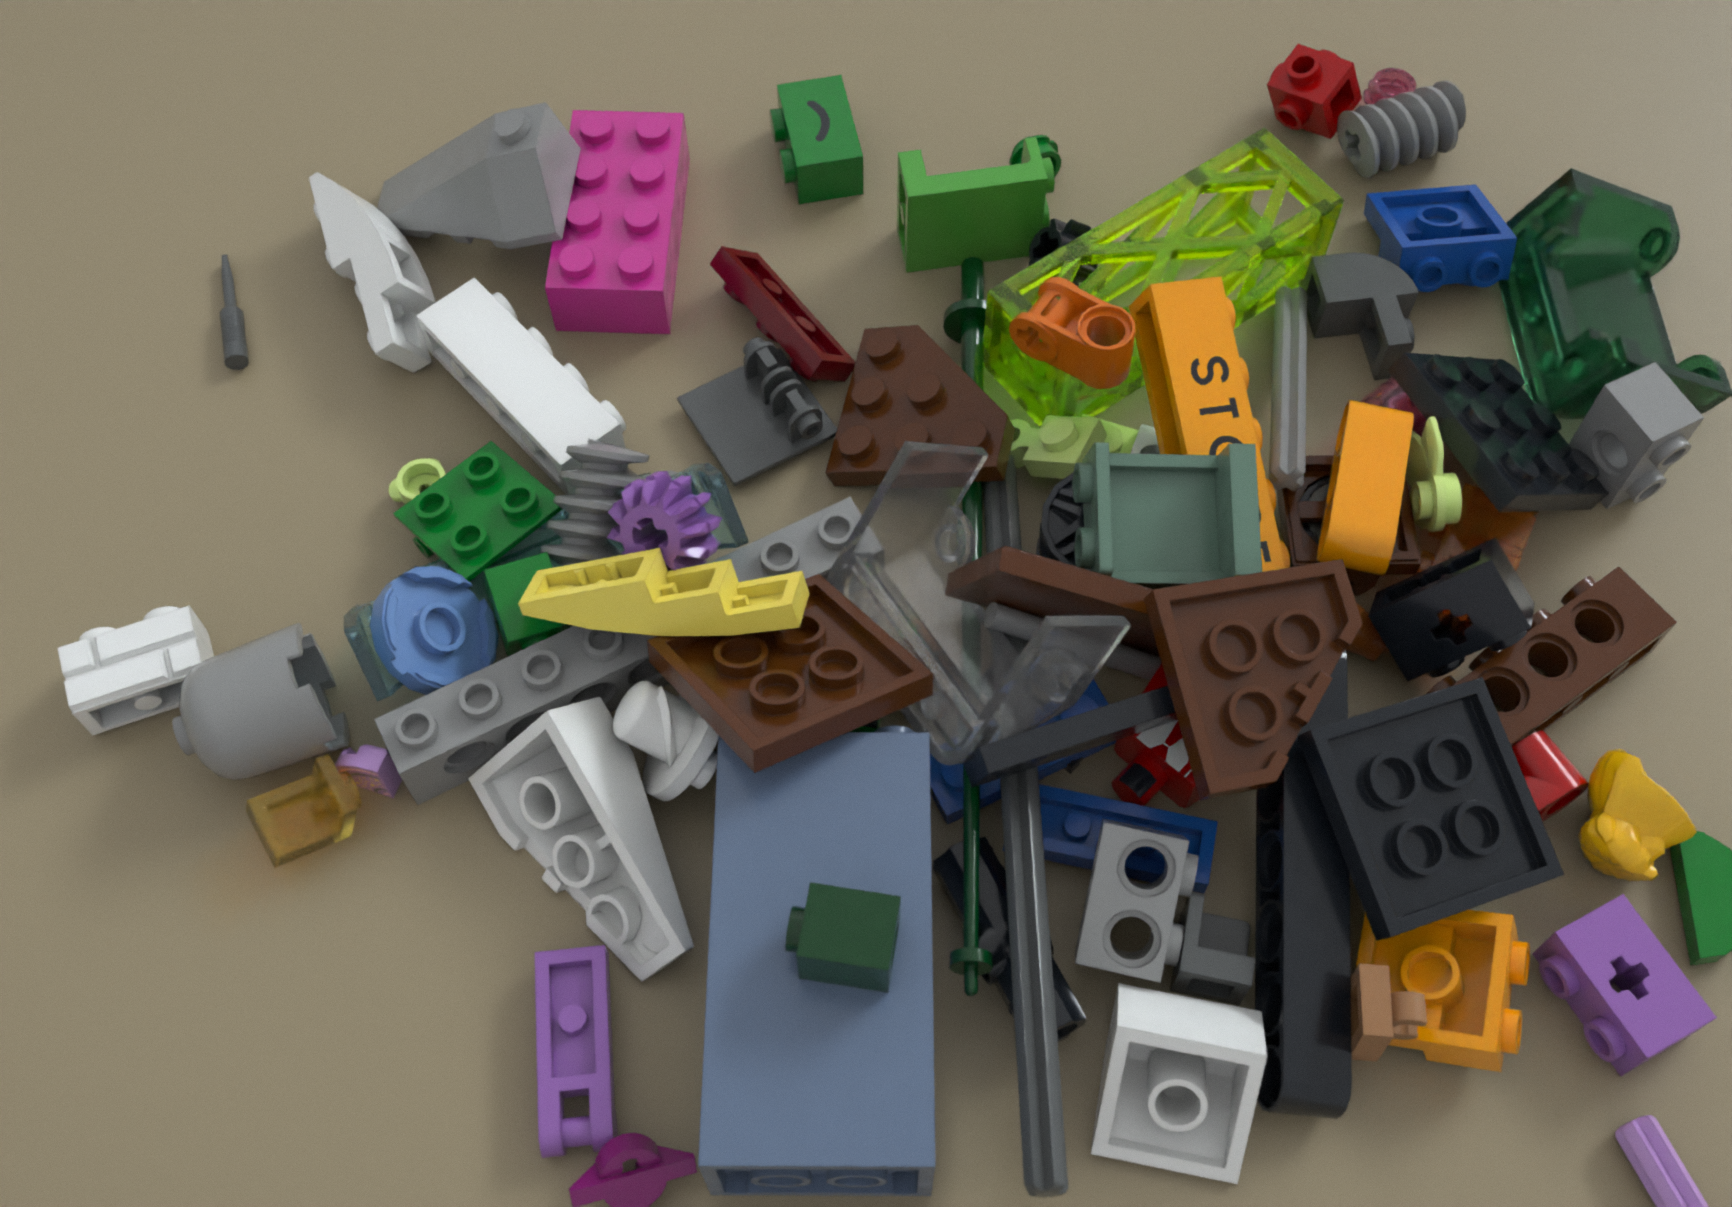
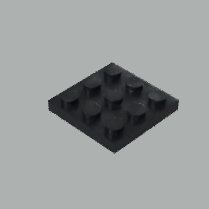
[1388,352,1609,513]
[1297,677,1565,941]

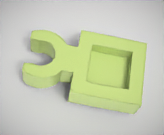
[1010,415,1107,479]

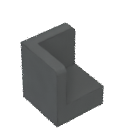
[1170,892,1255,1006]

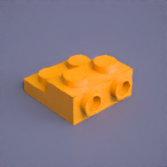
[1356,909,1530,1072]

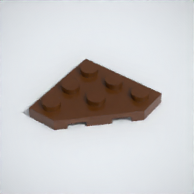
[825,325,1015,487]
[1144,559,1363,800]

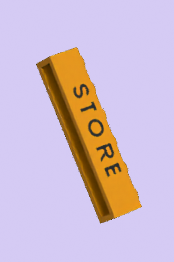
[1129,276,1290,572]

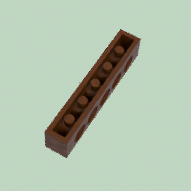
[1426,567,1677,747]

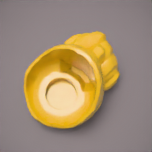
[1578,749,1697,881]

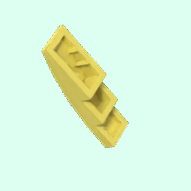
[518,548,810,636]

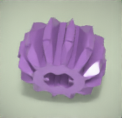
[607,470,722,571]

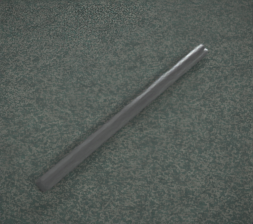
[983,454,1068,1198]

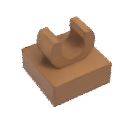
[1351,963,1427,1062]

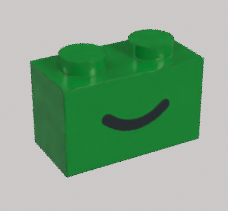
[769,75,864,205]

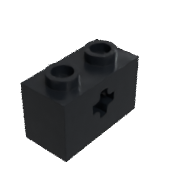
[1368,537,1535,681]

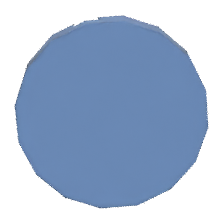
[370,566,499,695]

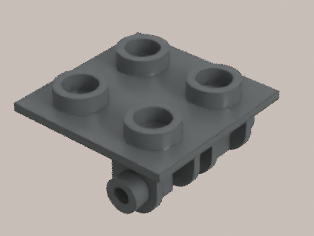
[677,337,837,487]

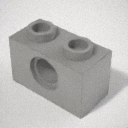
[1569,362,1704,509]

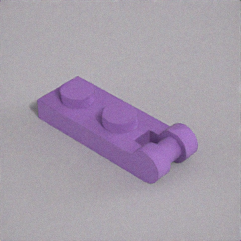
[534,945,618,1158]

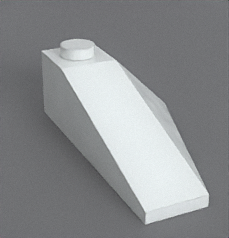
[468,697,694,982]

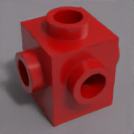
[1266,44,1362,139]

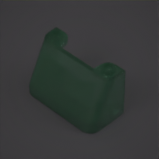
[1498,168,1732,420]

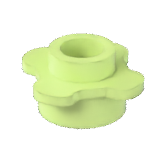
[388,458,446,505]

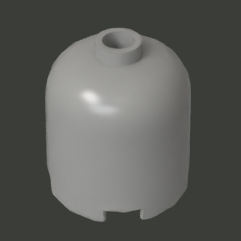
[172,623,350,780]

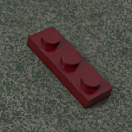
[709,246,855,382]

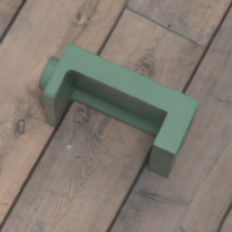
[1072,442,1262,589]

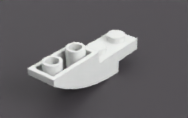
[309,172,436,373]

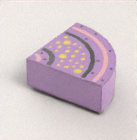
[331,745,402,798]

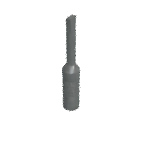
[219,254,249,370]

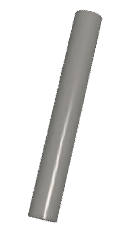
[983,602,1162,680]

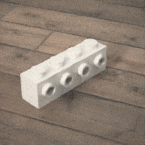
[416,277,626,495]

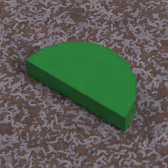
[1670,831,1732,966]

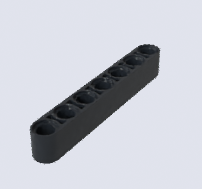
[1255,649,1352,1119]

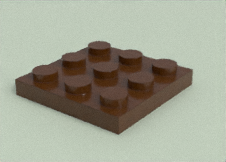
[647,574,933,773]

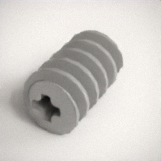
[1337,80,1466,178]
[540,438,650,566]

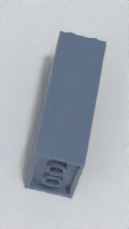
[698,725,935,1196]

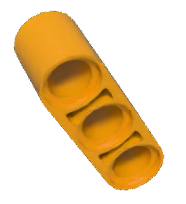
[1317,400,1414,576]

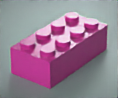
[545,110,690,334]

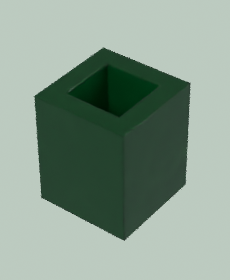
[785,882,901,993]

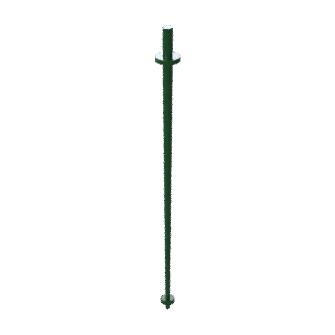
[943,257,1002,996]

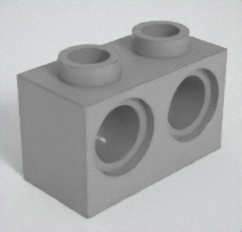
[1074,818,1198,983]

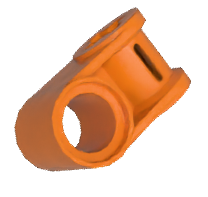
[1009,277,1135,389]

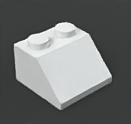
[1091,983,1267,1184]

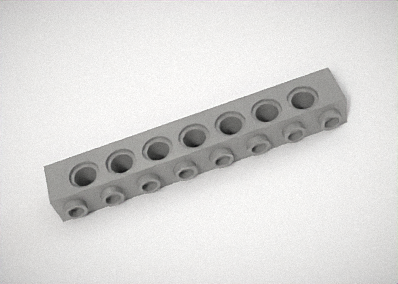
[374,497,881,805]

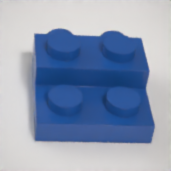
[1363,184,1517,292]

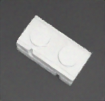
[57,605,214,735]

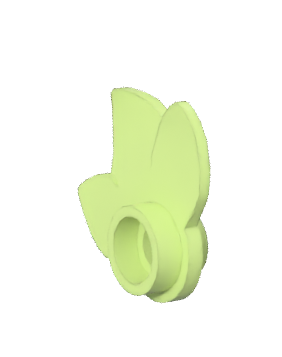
[1406,416,1462,532]

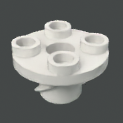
[613,681,718,802]

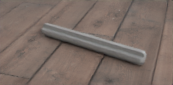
[1269,286,1307,491]

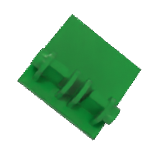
[393,441,563,581]

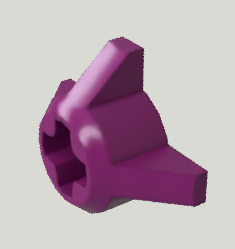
[569,1133,697,1207]

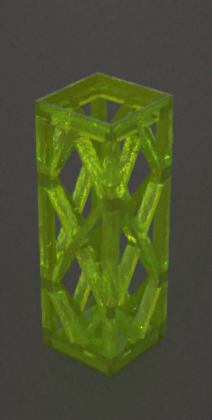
[983,127,1344,427]

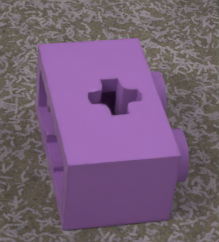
[1532,894,1717,1077]

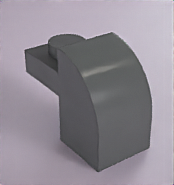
[1302,252,1419,380]

